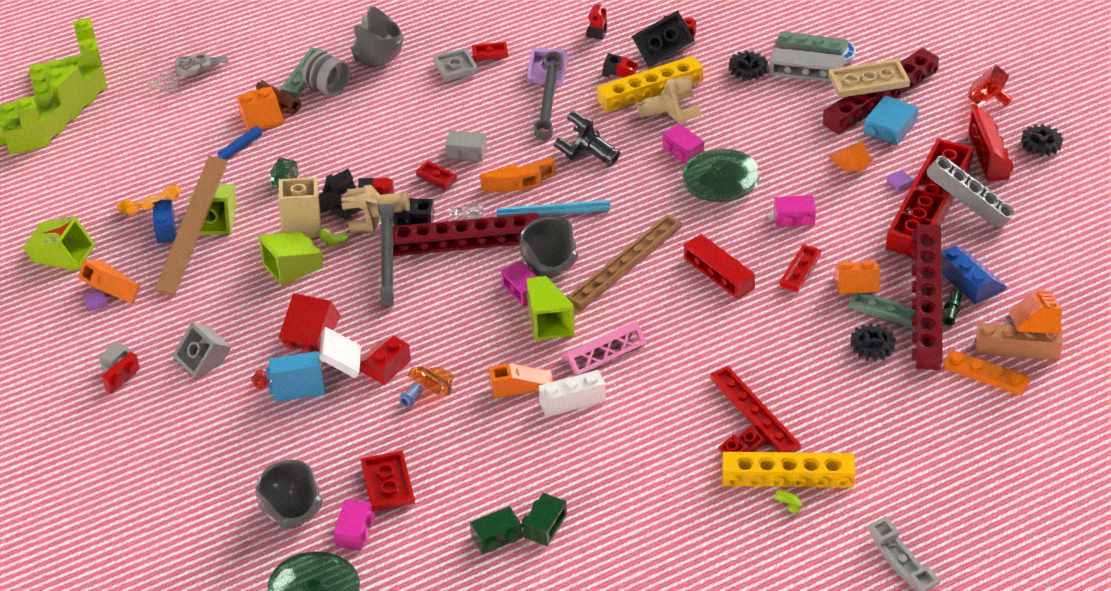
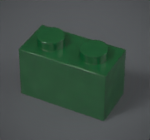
[522,493,567,547]
[470,506,522,555]

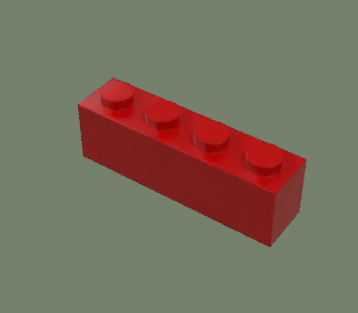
[683,234,755,299]

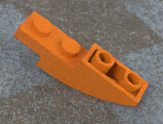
[480,157,556,192]

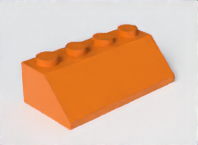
[1009,290,1062,334]

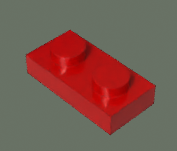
[472,42,508,61]
[416,161,457,190]
[102,352,140,393]

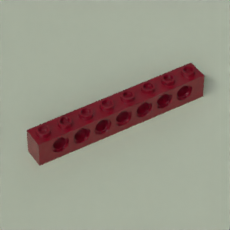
[823,48,939,135]
[393,213,538,257]
[911,224,943,370]

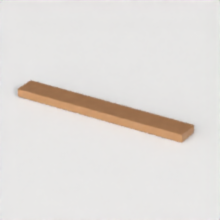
[155,156,228,297]
[567,215,682,311]

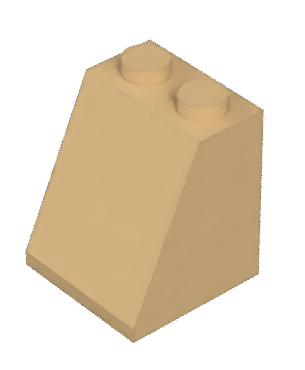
[279,177,321,238]

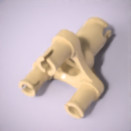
[636,75,701,124]
[341,185,410,233]

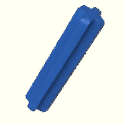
[217,126,262,160]

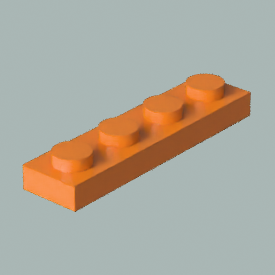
[943,349,1030,396]

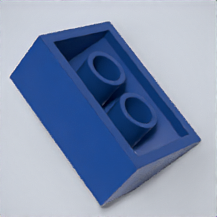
[941,245,1007,305]

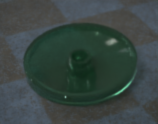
[683,149,759,202]
[268,551,360,591]

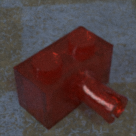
[966,64,1013,107]

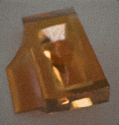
[408,366,454,395]

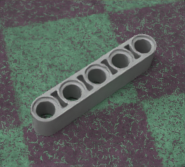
[927,156,1014,228]

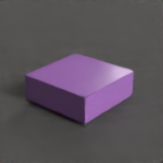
[886,170,914,192]
[83,289,108,312]

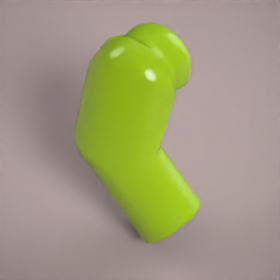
[319,228,348,246]
[775,489,802,514]

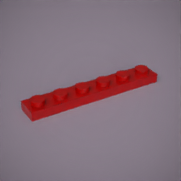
[710,365,801,453]

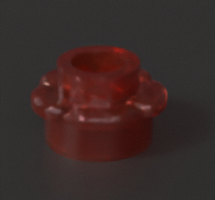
[251,370,270,389]

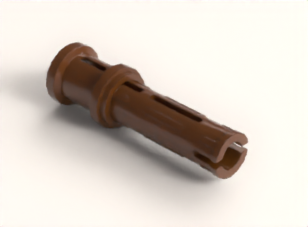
[256,80,301,113]

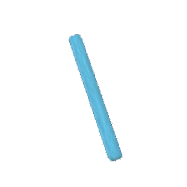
[496,200,611,217]

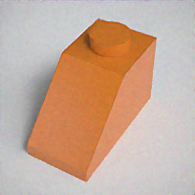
[829,141,872,173]

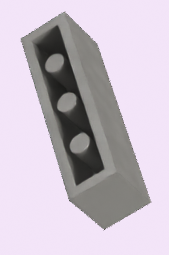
[770,48,845,82]

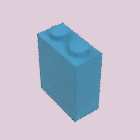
[864,95,919,146]
[266,351,325,402]

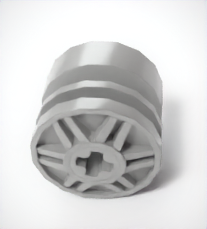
[302,51,350,97]

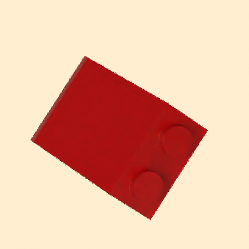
[279,293,341,353]

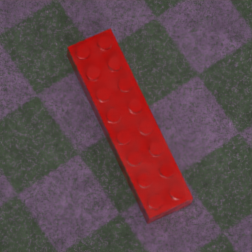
[885,138,974,256]

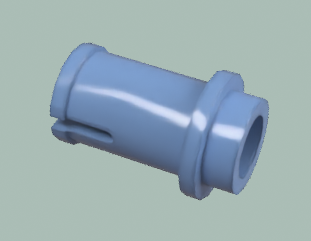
[399,382,423,407]

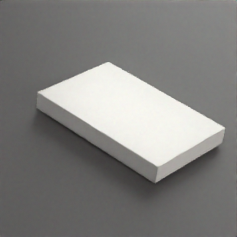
[319,327,361,378]

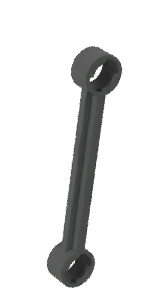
[534,51,563,141]
[380,204,394,306]

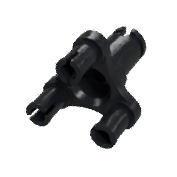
[553,110,621,167]
[319,168,363,220]

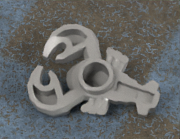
[175,54,228,76]

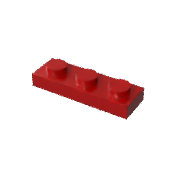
[780,244,821,292]

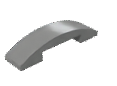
[867,516,941,591]

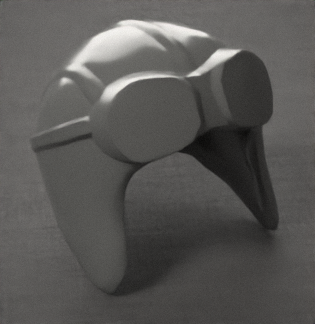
[351,6,404,66]
[520,216,578,278]
[255,459,323,529]

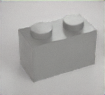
[445,131,487,162]

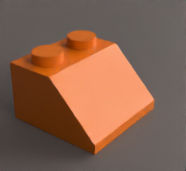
[236,86,284,131]
[833,260,880,294]

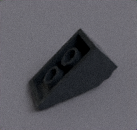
[631,10,696,67]

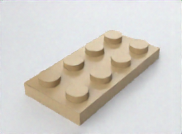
[828,59,910,98]

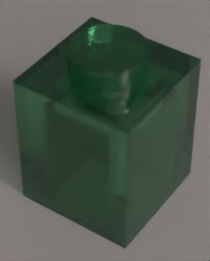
[270,157,299,187]

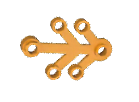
[116,185,181,215]

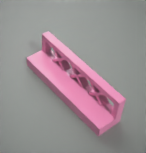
[561,321,647,376]

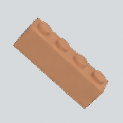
[975,322,1063,360]

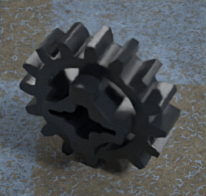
[729,50,768,81]
[1021,124,1063,157]
[850,323,896,362]

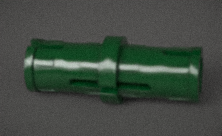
[942,289,963,326]

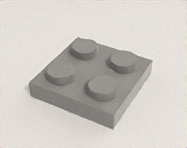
[433,48,478,82]

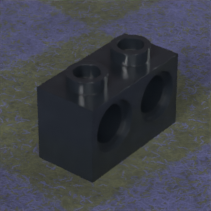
[394,198,435,226]

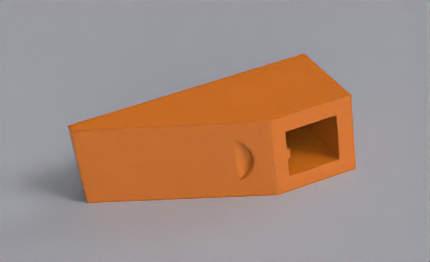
[78,260,140,303]
[488,363,554,399]

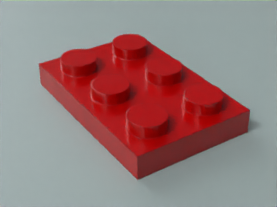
[360,450,415,512]

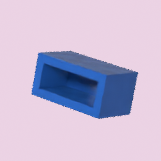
[153,199,176,244]

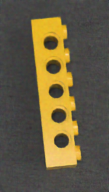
[597,55,703,113]
[722,452,856,488]

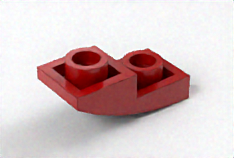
[718,426,766,453]

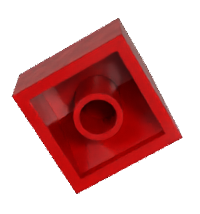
[359,335,411,385]

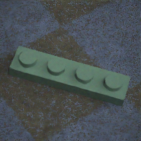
[775,31,848,55]
[280,47,327,98]
[849,293,928,330]

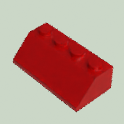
[968,104,1013,182]

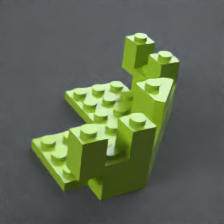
[0,18,107,155]

